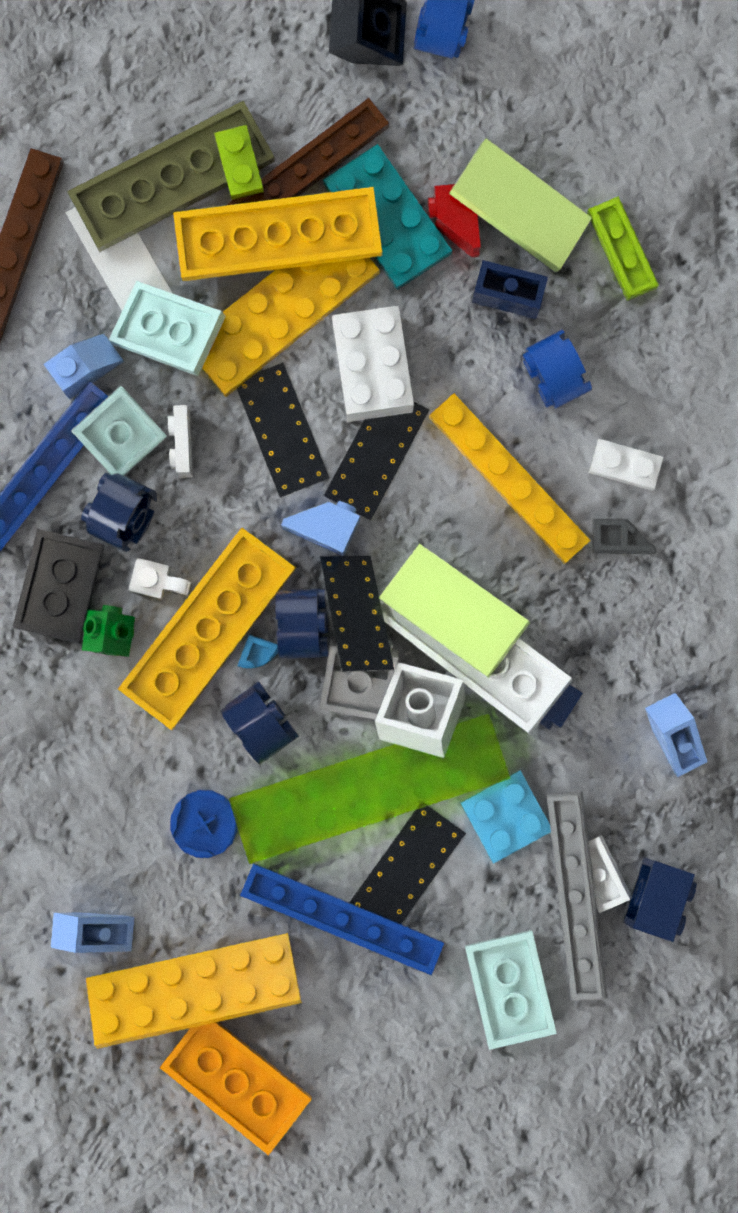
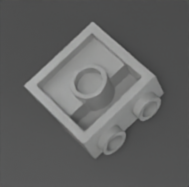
[319,637,399,720]

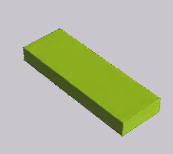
[587,196,659,301]

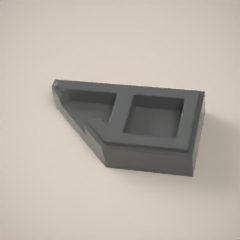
[592,519,656,554]

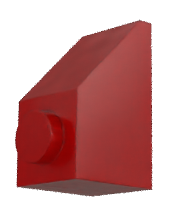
[428,184,481,258]

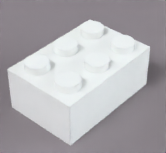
[332,305,414,422]

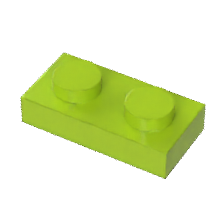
[214,125,264,200]

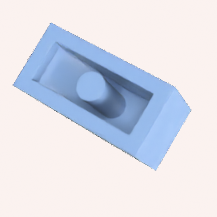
[44,334,124,400]
[281,501,360,556]
[645,693,707,777]
[51,912,134,953]

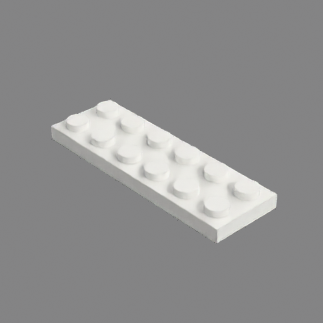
[379,596,573,735]

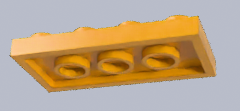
[159,1022,312,1156]

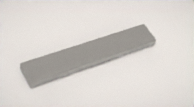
[547,791,608,1001]

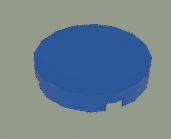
[170,790,239,858]

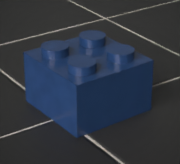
[623,857,697,942]

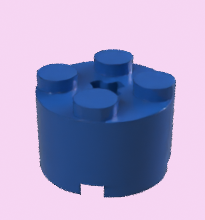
[413,0,474,59]
[522,330,592,409]

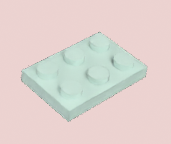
[109,281,226,376]
[465,930,557,1050]

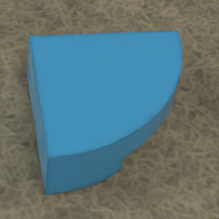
[237,634,278,669]

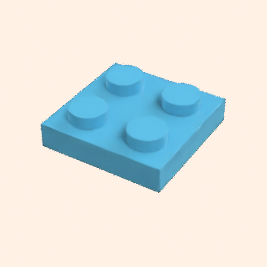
[460,770,551,864]

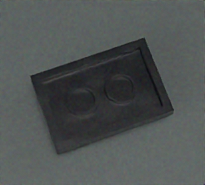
[12,529,105,644]

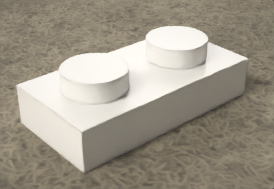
[168,405,193,478]
[588,439,663,491]
[589,835,632,913]

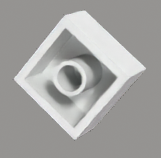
[375,662,466,758]

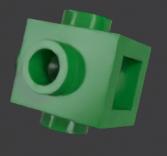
[82,605,135,657]

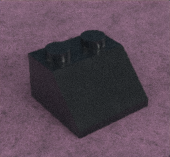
[329,0,407,66]

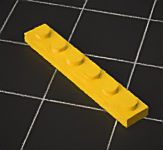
[429,393,591,564]

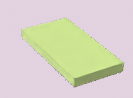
[449,138,592,272]
[379,543,530,678]

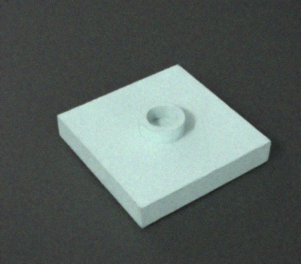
[71,386,167,475]

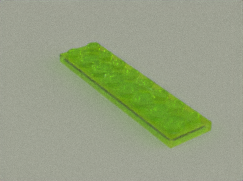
[228,714,511,864]

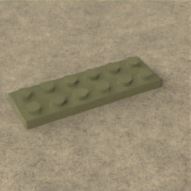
[67,100,275,252]

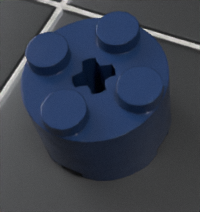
[81,472,157,552]
[275,589,329,659]
[220,681,299,765]

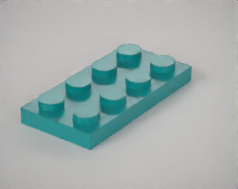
[323,144,452,290]

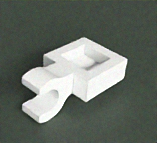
[128,558,191,600]

